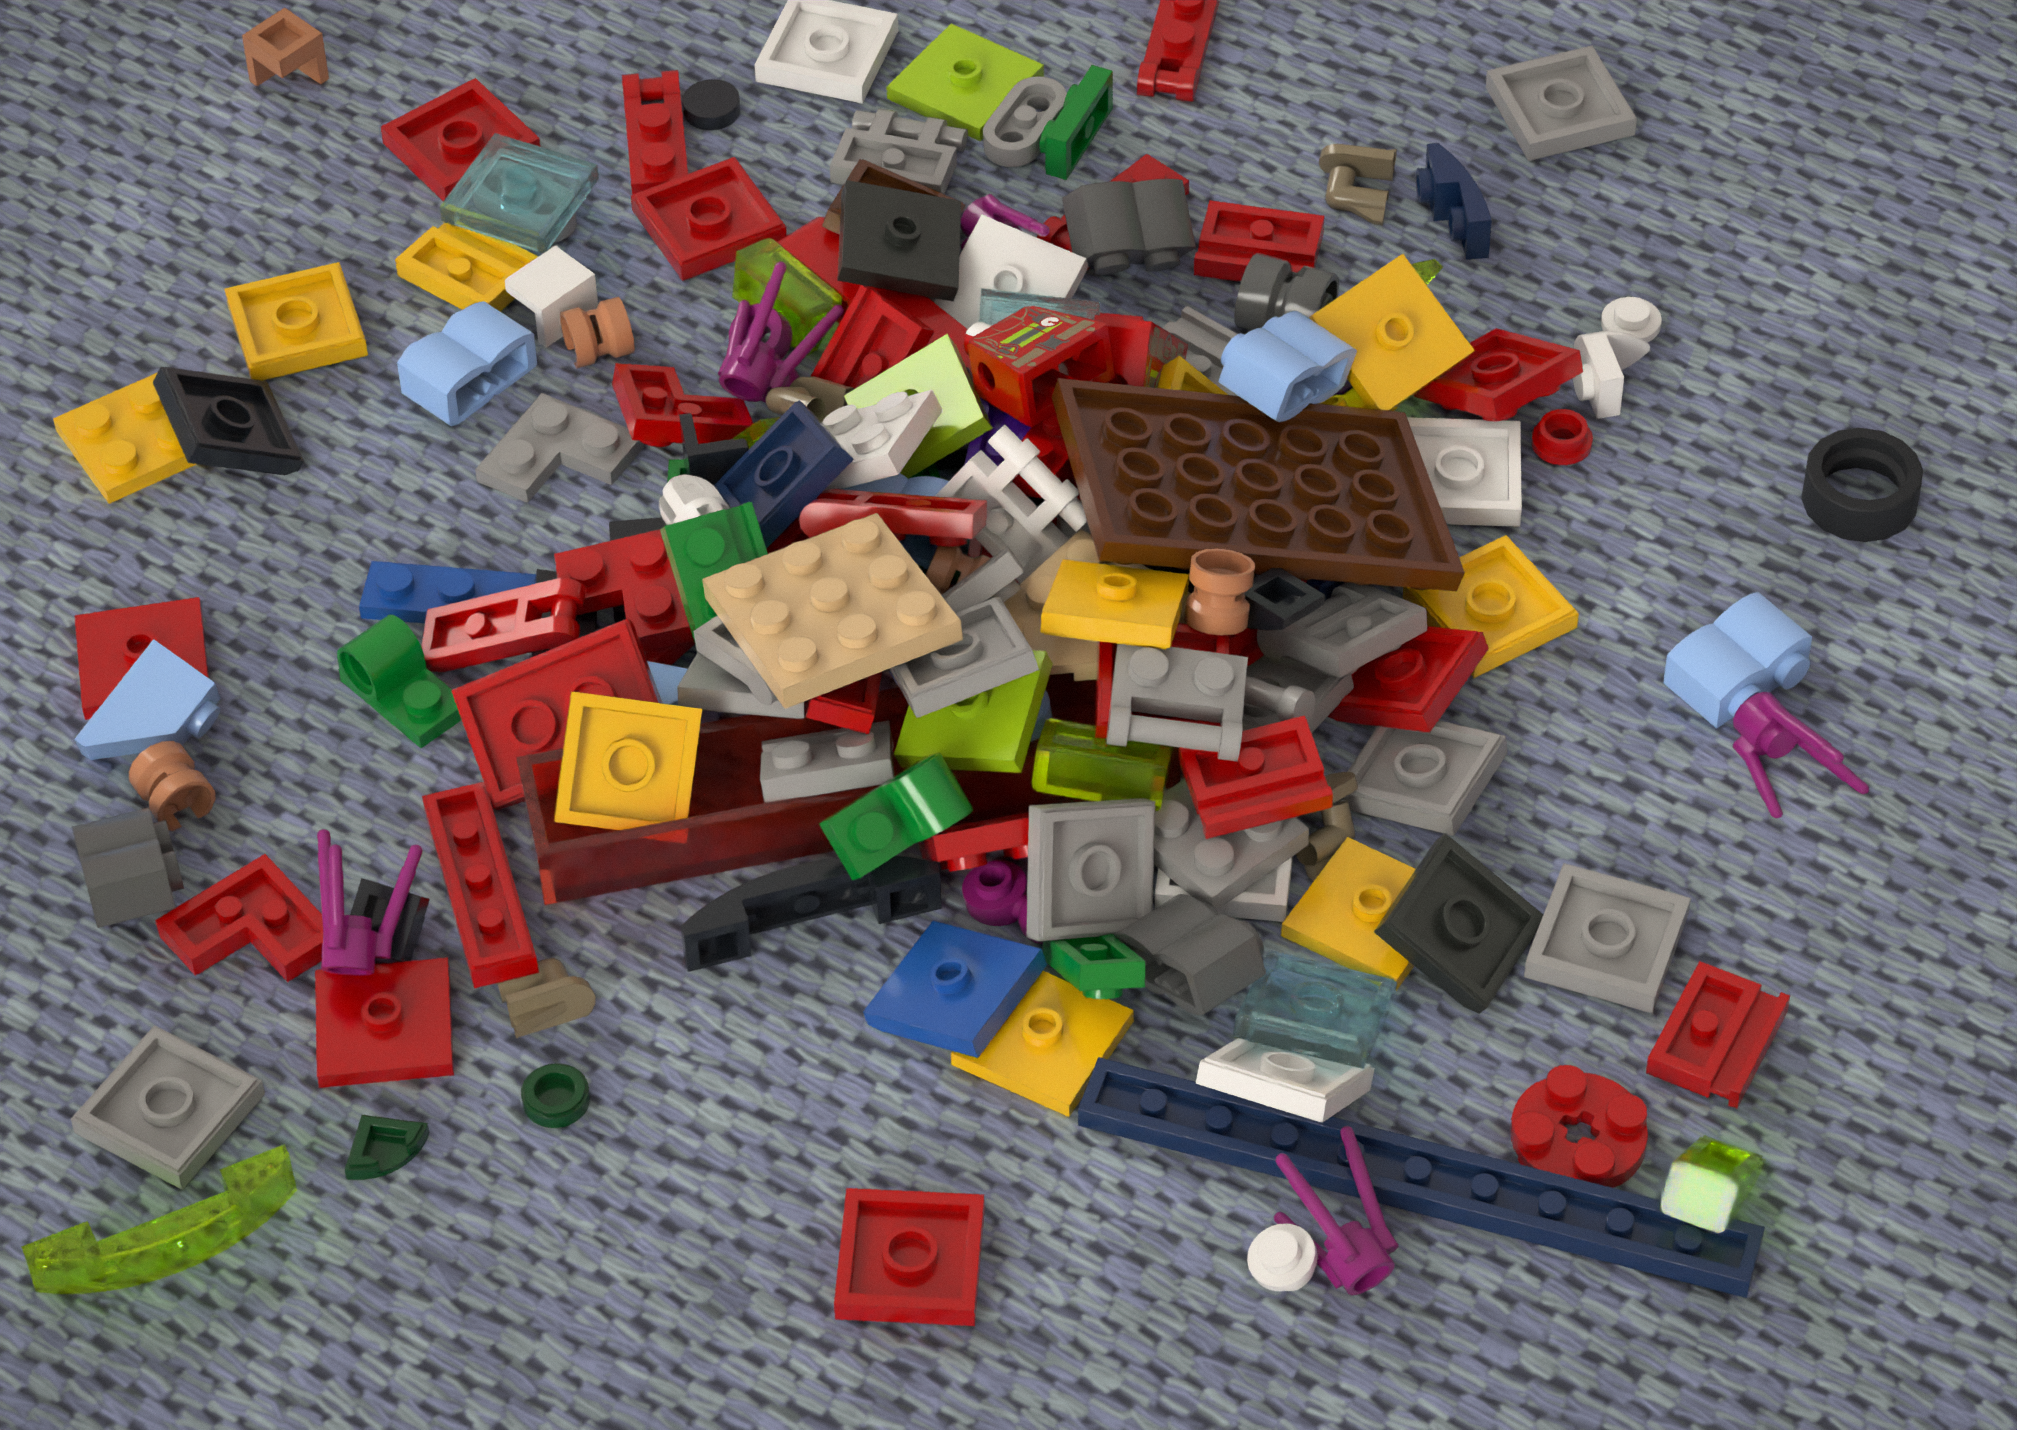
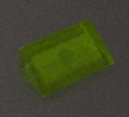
[732,238,842,356]
[1032,718,1174,811]

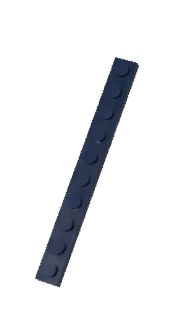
[1078,1057,1765,1298]

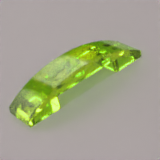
[21,1144,297,1294]

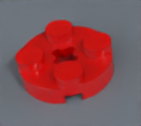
[1510,1065,1648,1188]

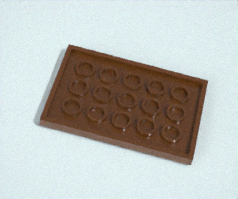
[1051,378,1465,592]

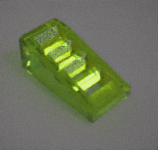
[1660,1135,1766,1233]

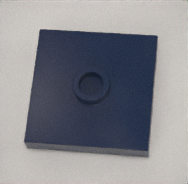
[714,400,854,549]

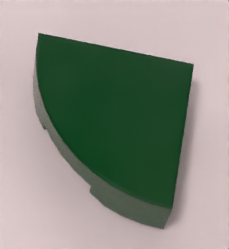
[345,1115,430,1180]

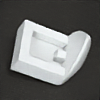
[1573,331,1650,419]

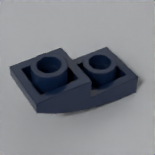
[1416,143,1492,260]

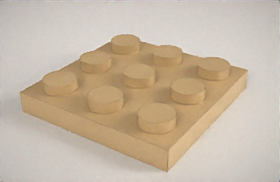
[702,513,963,709]

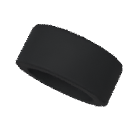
[1801,427,1923,542]

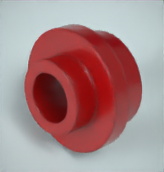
[1531,409,1593,465]

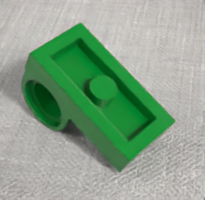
[337,614,462,748]
[819,752,974,880]

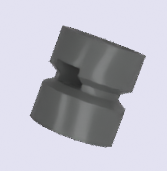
[1234,253,1339,331]

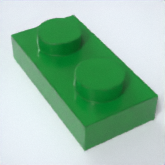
[1040,65,1113,180]
[1043,934,1145,999]

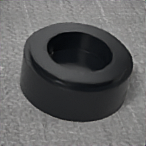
[683,79,740,130]

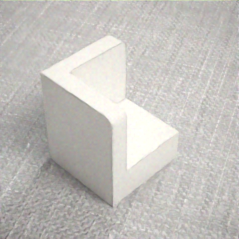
[505,245,598,348]

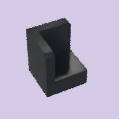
[679,413,749,486]

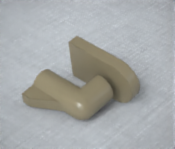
[1319,144,1397,226]
[765,377,854,424]
[1296,772,1358,880]
[495,958,596,1038]

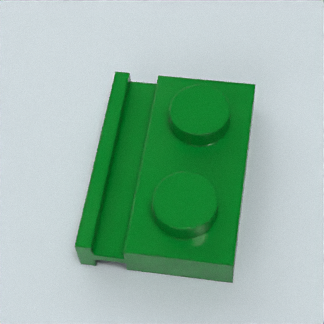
[660,501,768,652]

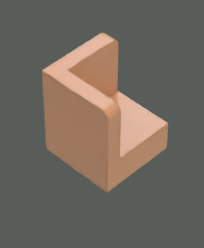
[242,7,329,86]

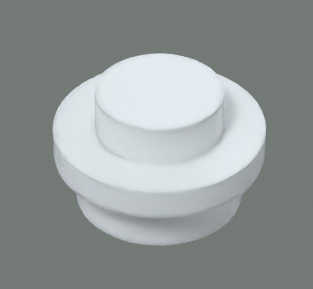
[1601,297,1662,343]
[1247,1224,1318,1291]

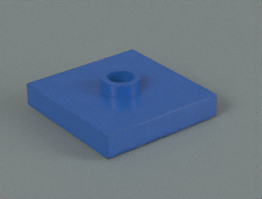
[863,921,1047,1058]

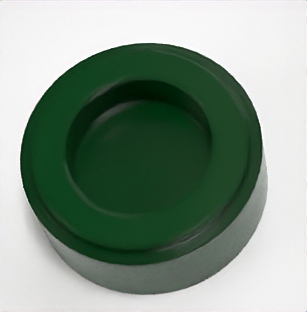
[521,1063,590,1128]

